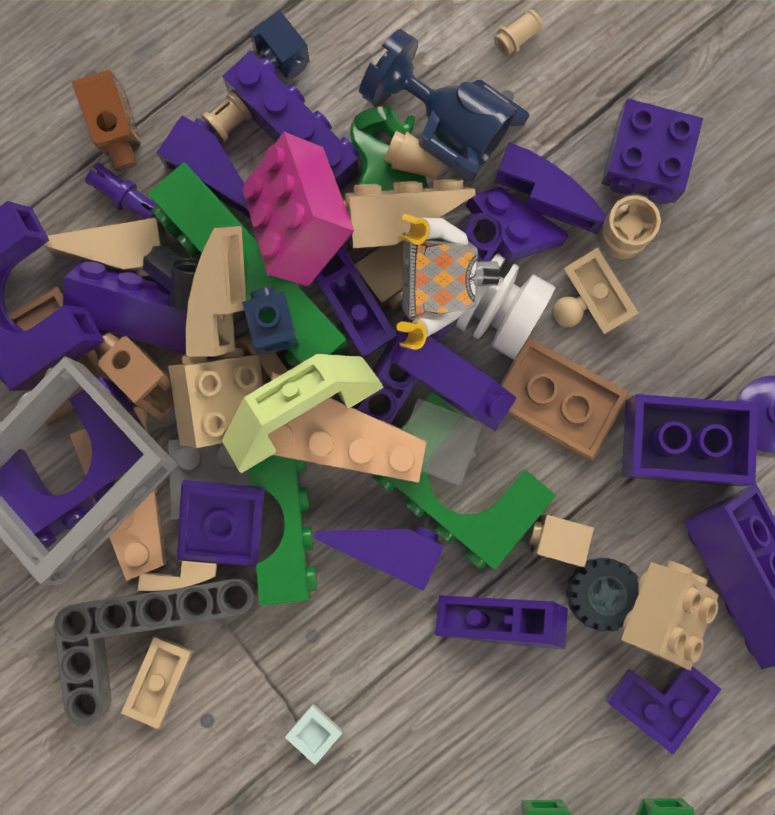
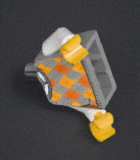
[397,214,500,350]

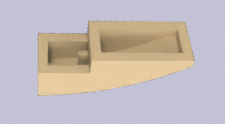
[186,226,247,356]

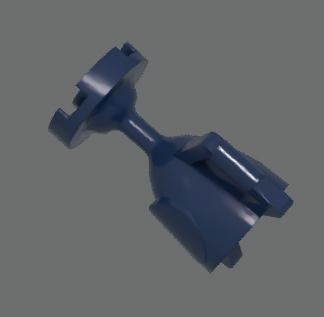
[359,29,530,181]

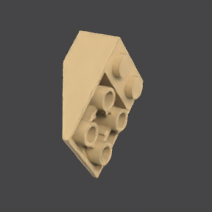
[345,179,475,248]

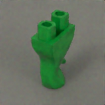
[350,106,428,191]

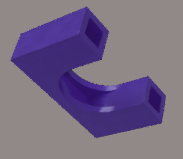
[0,201,105,391]
[0,377,146,548]

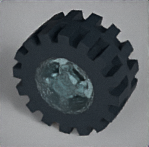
[566,558,639,632]

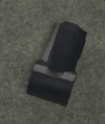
[143,245,199,311]

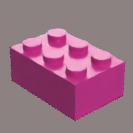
[242,132,354,286]

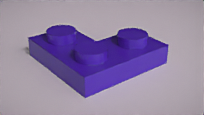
[605,666,721,754]

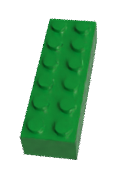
[147,162,350,368]

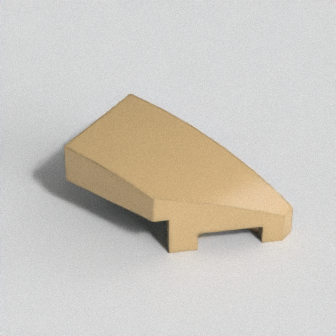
[138,561,217,591]

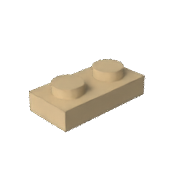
[121,635,194,729]

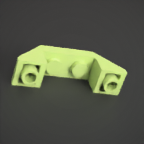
[222,354,383,473]

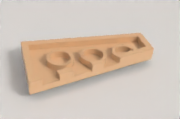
[268,372,427,483]
[70,406,167,581]

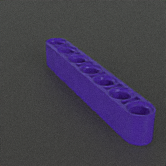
[352,213,503,424]

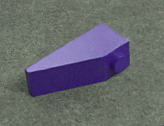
[156,115,251,219]
[314,246,398,358]
[392,336,517,431]
[314,525,444,591]
[435,595,568,649]

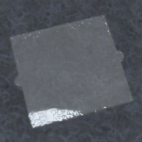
[402,398,484,486]

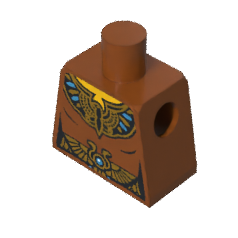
[71,70,141,171]

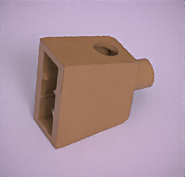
[96,333,174,420]

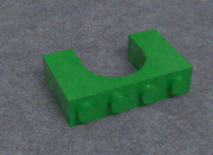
[372,392,556,570]

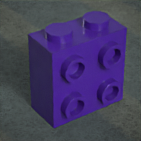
[601,98,703,204]

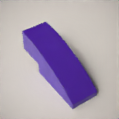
[495,142,607,234]

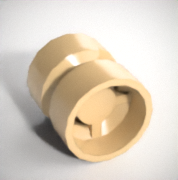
[598,195,661,260]

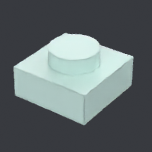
[285,704,343,765]

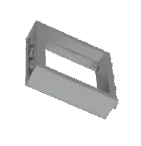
[0,357,178,586]

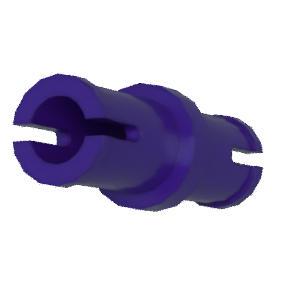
[85,163,158,220]

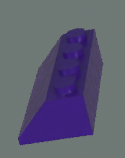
[684,483,775,670]

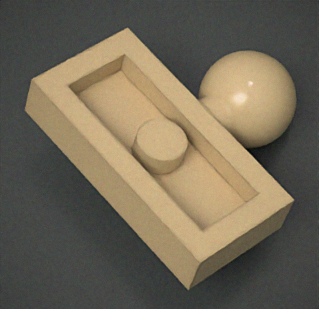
[553,247,639,335]

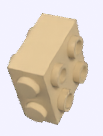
[168,347,263,448]
[621,561,719,671]

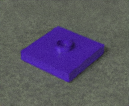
[177,480,265,567]

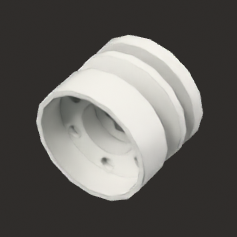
[455,254,556,360]

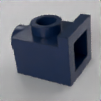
[249,10,310,78]
[242,287,299,356]

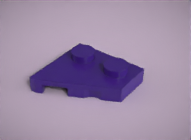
[465,187,569,263]

